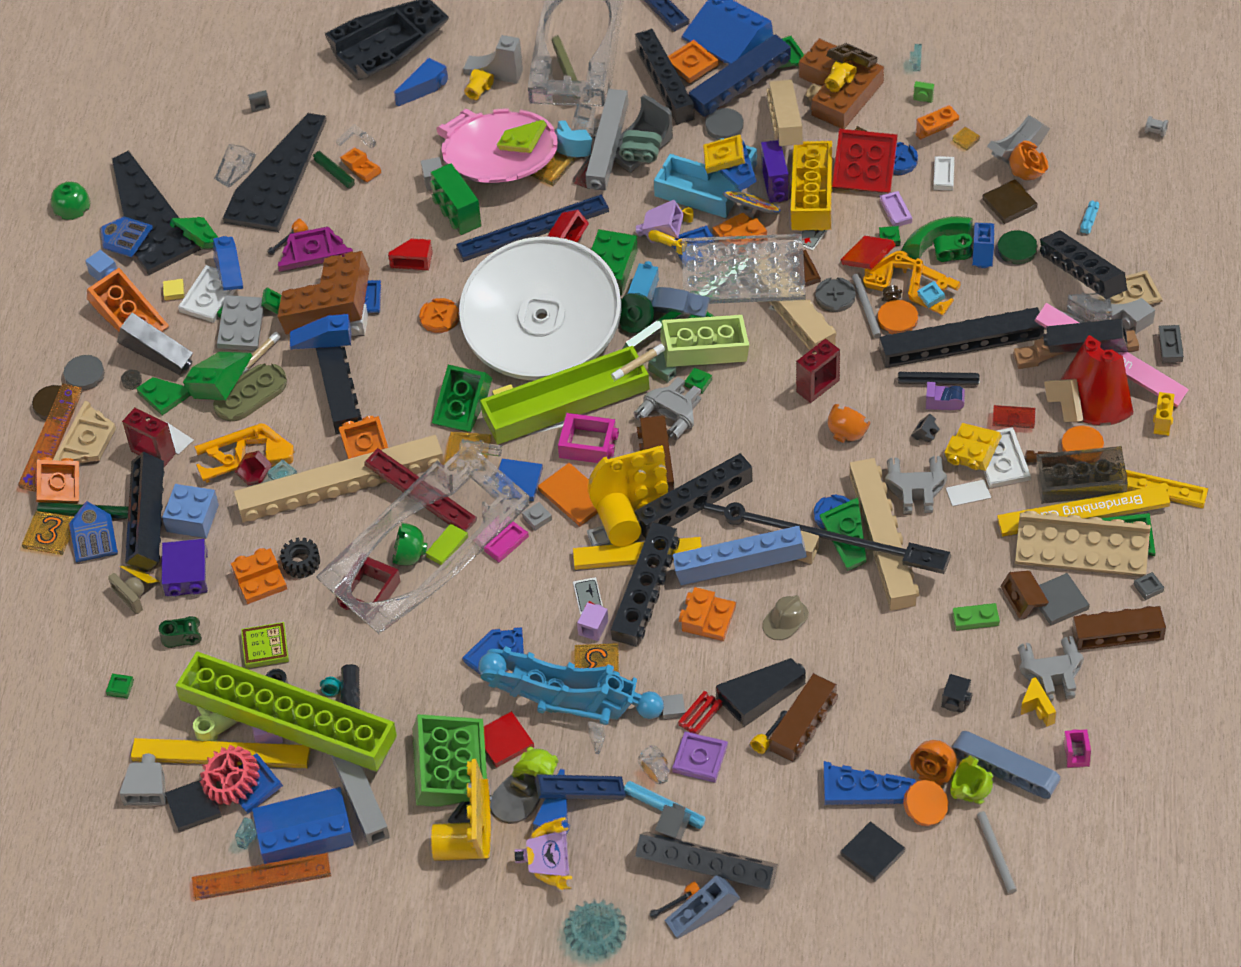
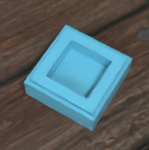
[917,281,945,308]

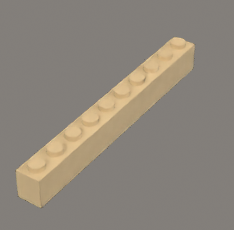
[234,435,444,523]

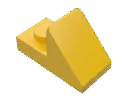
[1020,677,1056,727]

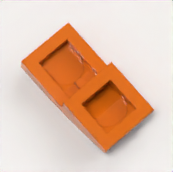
[340,147,382,182]

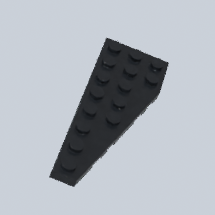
[223,113,327,232]
[112,150,201,275]

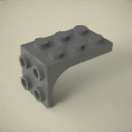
[614,94,673,172]

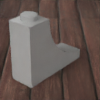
[463,35,523,83]

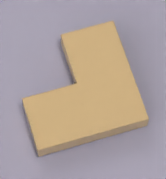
[1044,379,1083,422]

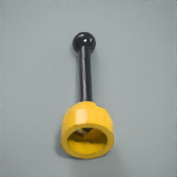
[750,710,788,754]

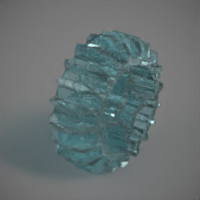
[564,898,627,960]

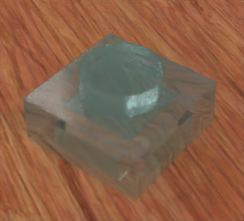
[909,44,922,71]
[267,460,297,480]
[235,817,257,850]

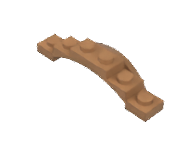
[1013,330,1139,369]

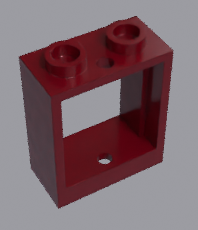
[796,338,840,403]
[122,407,176,467]
[335,554,401,620]

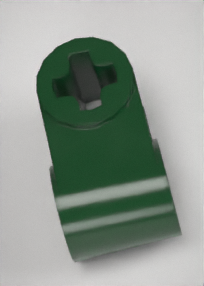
[158,616,202,648]

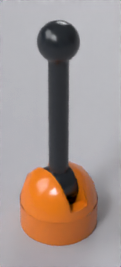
[268,218,309,255]
[650,881,700,919]

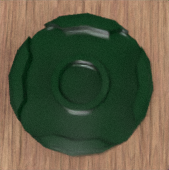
[997,230,1038,265]
[619,293,654,333]

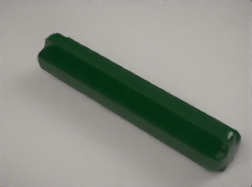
[313,151,355,188]

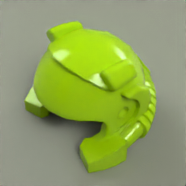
[512,747,559,781]
[950,755,993,804]

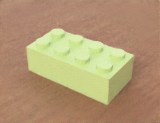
[660,315,749,367]

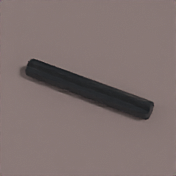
[898,372,980,385]

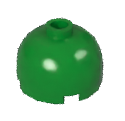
[50,181,91,220]
[392,522,428,566]

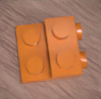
[712,212,767,257]
[339,415,389,459]
[35,457,79,504]
[231,548,287,605]
[679,587,736,641]

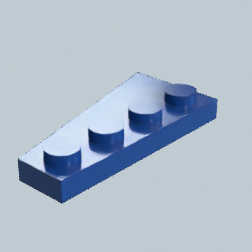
[824,761,916,805]

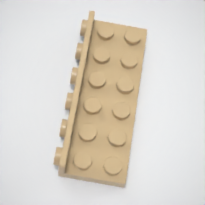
[1015,511,1151,577]

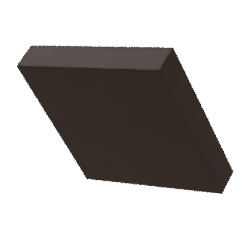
[982,179,1038,224]

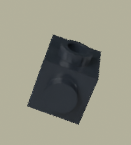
[941,674,973,713]

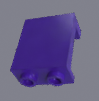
[162,539,208,597]

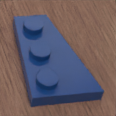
[719,140,757,191]

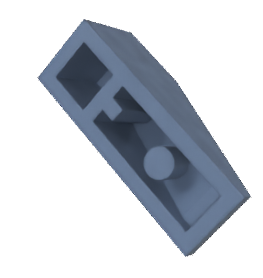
[665,875,740,939]

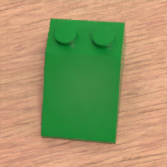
[183,352,253,401]
[432,364,493,432]

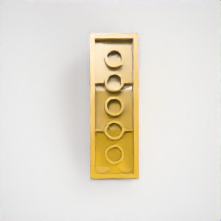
[791,141,832,231]

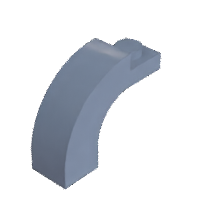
[651,287,710,317]

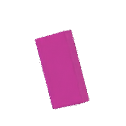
[484,521,529,563]

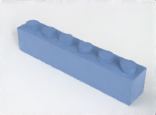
[673,526,807,585]

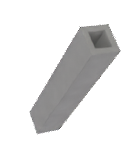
[586,89,629,190]
[330,755,390,846]

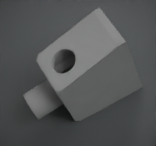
[120,754,166,805]

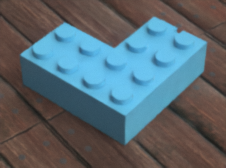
[654,138,757,218]

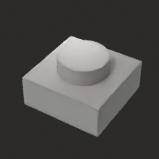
[522,502,552,531]

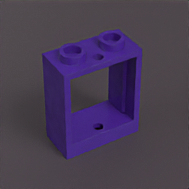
[761,140,788,203]

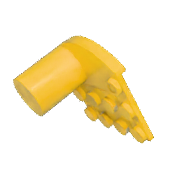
[588,445,668,546]
[431,759,491,861]

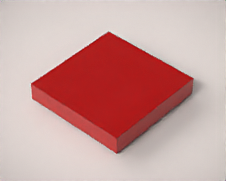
[840,235,896,270]
[484,711,535,768]

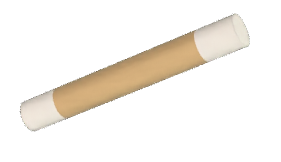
[241,332,281,375]
[611,344,665,381]

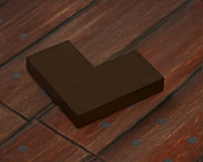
[826,43,878,68]

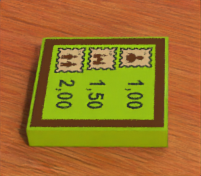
[241,622,289,669]

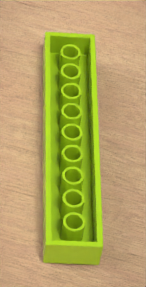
[175,651,397,772]

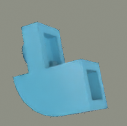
[555,121,592,157]

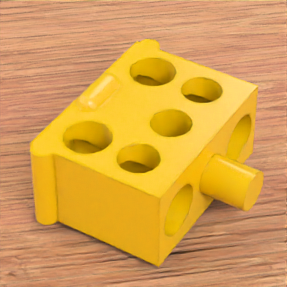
[1153,392,1175,436]

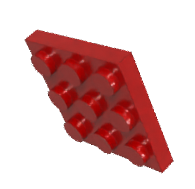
[832,129,898,193]

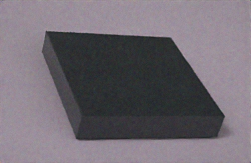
[165,779,222,832]
[840,821,905,882]

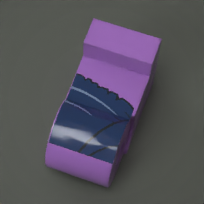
[926,382,965,410]

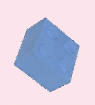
[162,484,219,538]

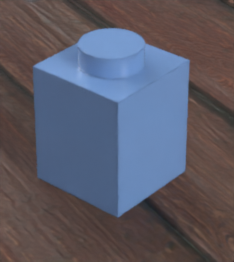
[85,250,117,281]

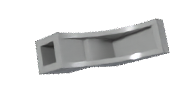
[987,115,1050,164]
[1076,292,1155,334]

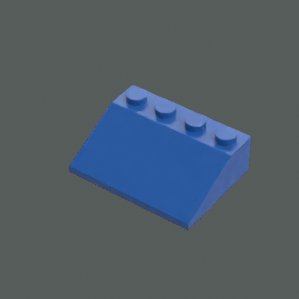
[682,0,773,65]
[252,787,354,868]

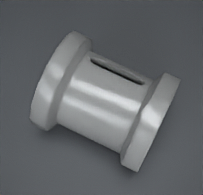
[1145,116,1169,137]

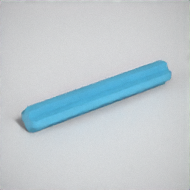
[624,781,705,829]

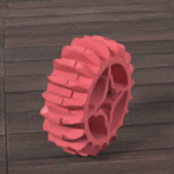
[199,745,260,806]

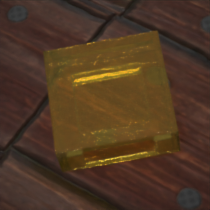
[952,126,980,151]

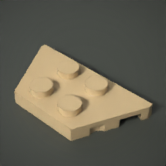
[53,401,116,463]

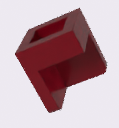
[235,451,272,485]

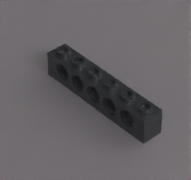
[635,28,694,125]
[1040,230,1128,299]
[634,453,753,538]
[611,522,680,647]
[635,831,778,890]

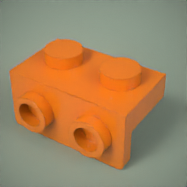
[916,105,959,140]

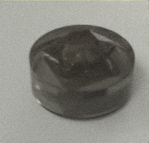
[121,369,142,390]

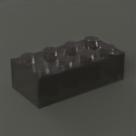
[1035,446,1128,504]

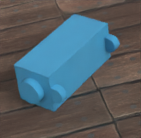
[627,261,659,301]

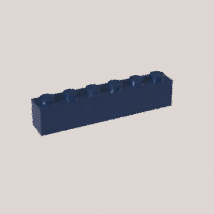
[689,34,791,117]

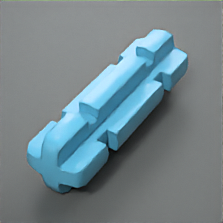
[1080,200,1099,234]

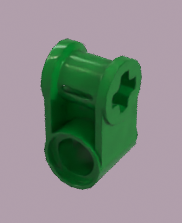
[934,233,973,262]

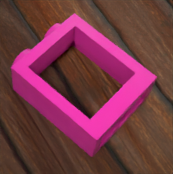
[558,413,619,463]

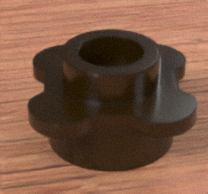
[881,286,902,302]

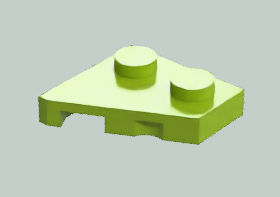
[497,120,547,153]

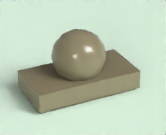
[108,573,144,614]

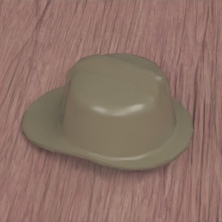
[763,595,809,640]

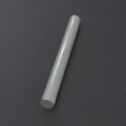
[852,273,881,339]
[977,811,1017,894]

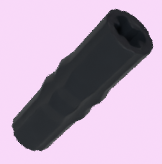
[340,664,360,710]

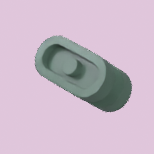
[619,130,662,163]

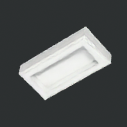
[934,156,954,191]

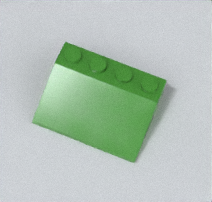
[412,714,487,807]

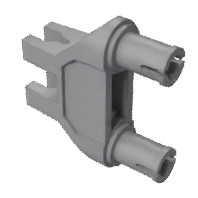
[633,377,701,440]
[885,456,947,514]
[1018,636,1084,701]

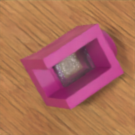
[1064,729,1091,768]

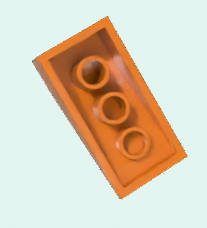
[87,268,169,332]

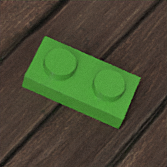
[952,603,1000,631]

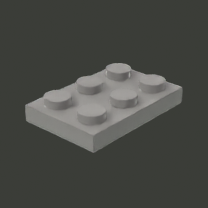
[217,295,264,351]

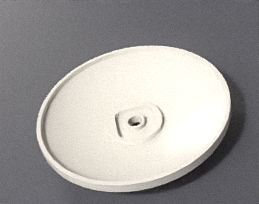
[459,237,621,380]

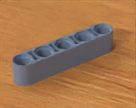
[952,731,1061,799]

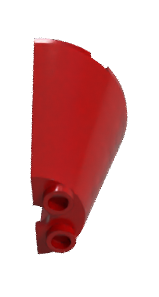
[1060,335,1134,425]

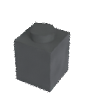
[655,803,691,840]

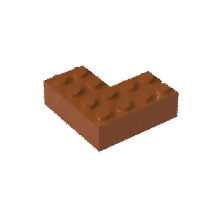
[799,38,884,129]
[278,251,370,335]

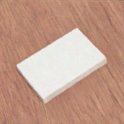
[178,265,235,323]
[983,427,1031,488]

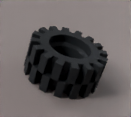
[280,537,320,578]

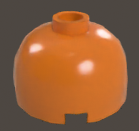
[1009,140,1049,181]
[828,404,870,443]
[910,740,957,786]

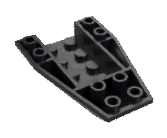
[325,0,449,80]

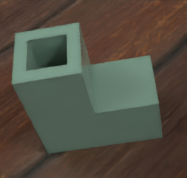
[648,352,676,383]

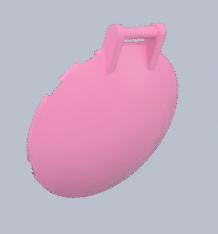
[436,109,558,183]

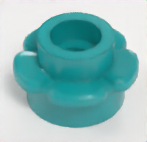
[320,676,341,697]

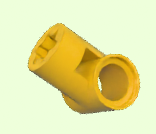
[825,61,856,92]
[464,69,494,100]

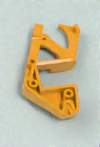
[863,251,961,315]
[194,423,295,483]

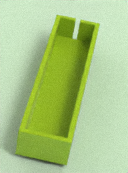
[480,345,650,445]

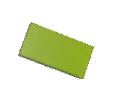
[426,524,468,566]

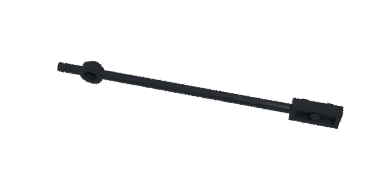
[704,502,951,574]

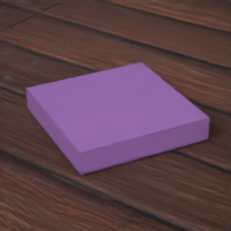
[672,732,728,783]

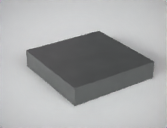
[1038,573,1090,626]

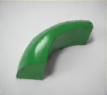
[901,216,973,260]

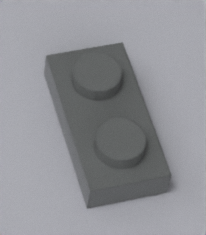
[1158,325,1184,362]

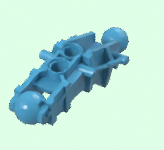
[479,646,664,725]

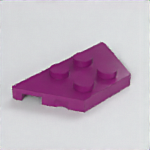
[278,226,353,272]

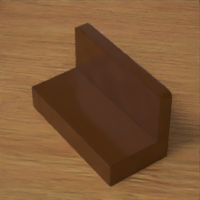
[1000,570,1049,619]

